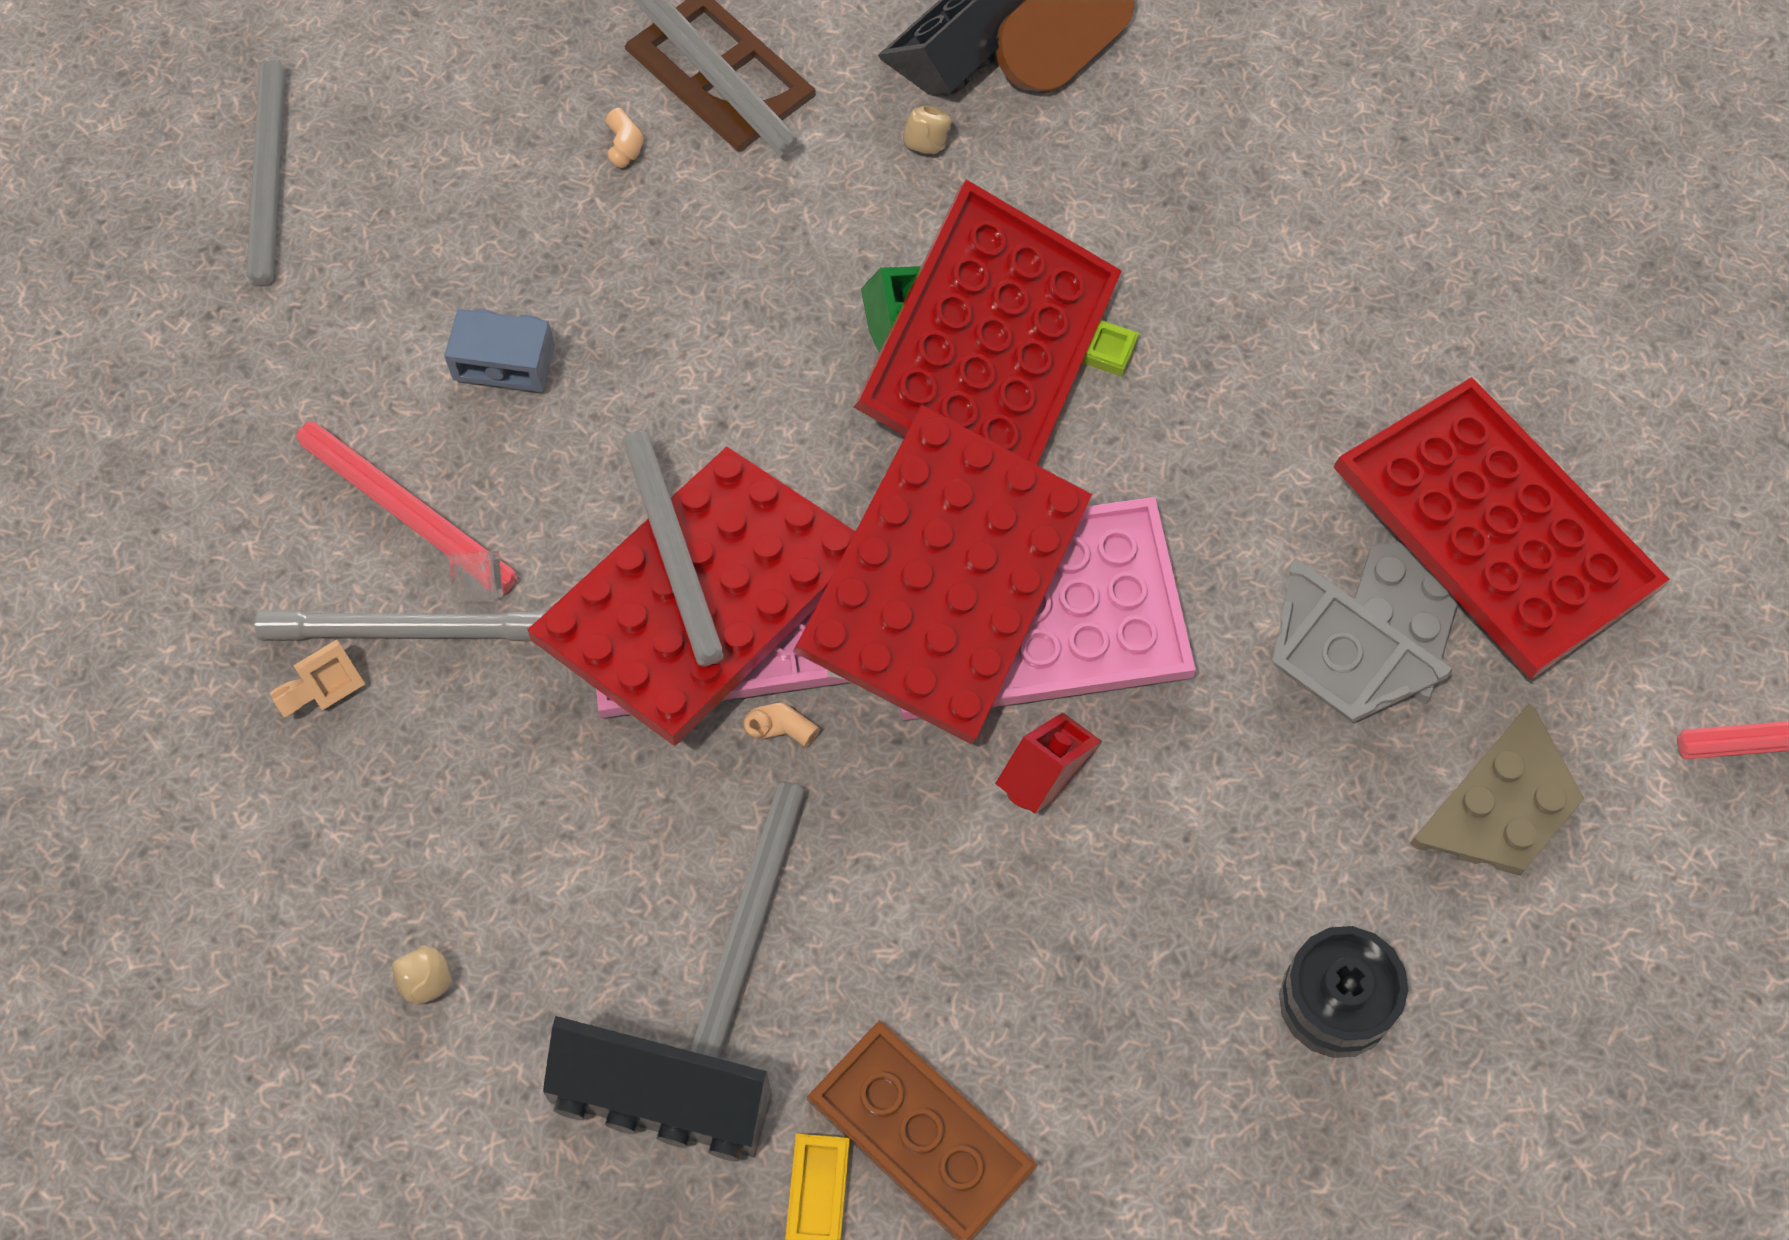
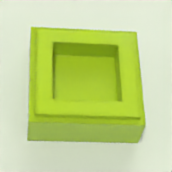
[1082,320,1139,377]

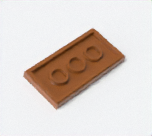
[806,1020,1038,1240]

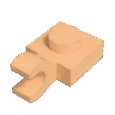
[269,640,365,717]

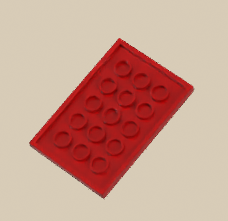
[853,179,1122,465]
[1333,377,1670,680]
[793,405,1092,744]
[527,446,855,746]

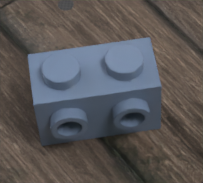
[444,309,555,392]

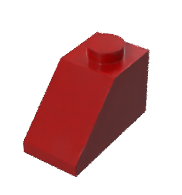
[995,712,1102,814]

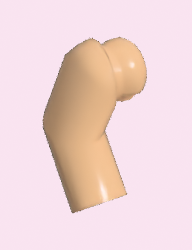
[605,108,644,168]
[743,702,820,748]

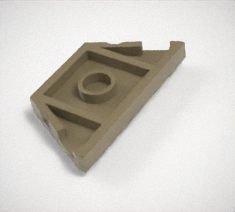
[1410,704,1584,876]

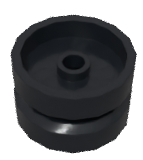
[1279,926,1409,1058]

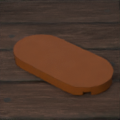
[996,0,1134,93]

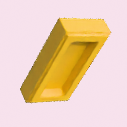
[785,1134,850,1240]

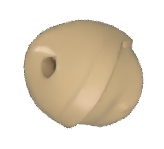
[903,105,951,154]
[392,945,453,1005]

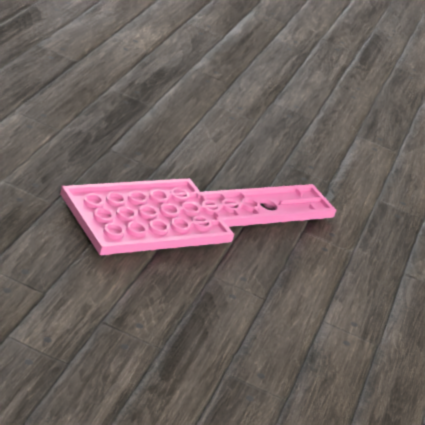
[596,497,1196,721]

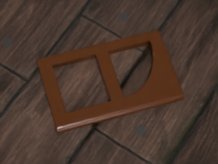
[625,0,816,153]

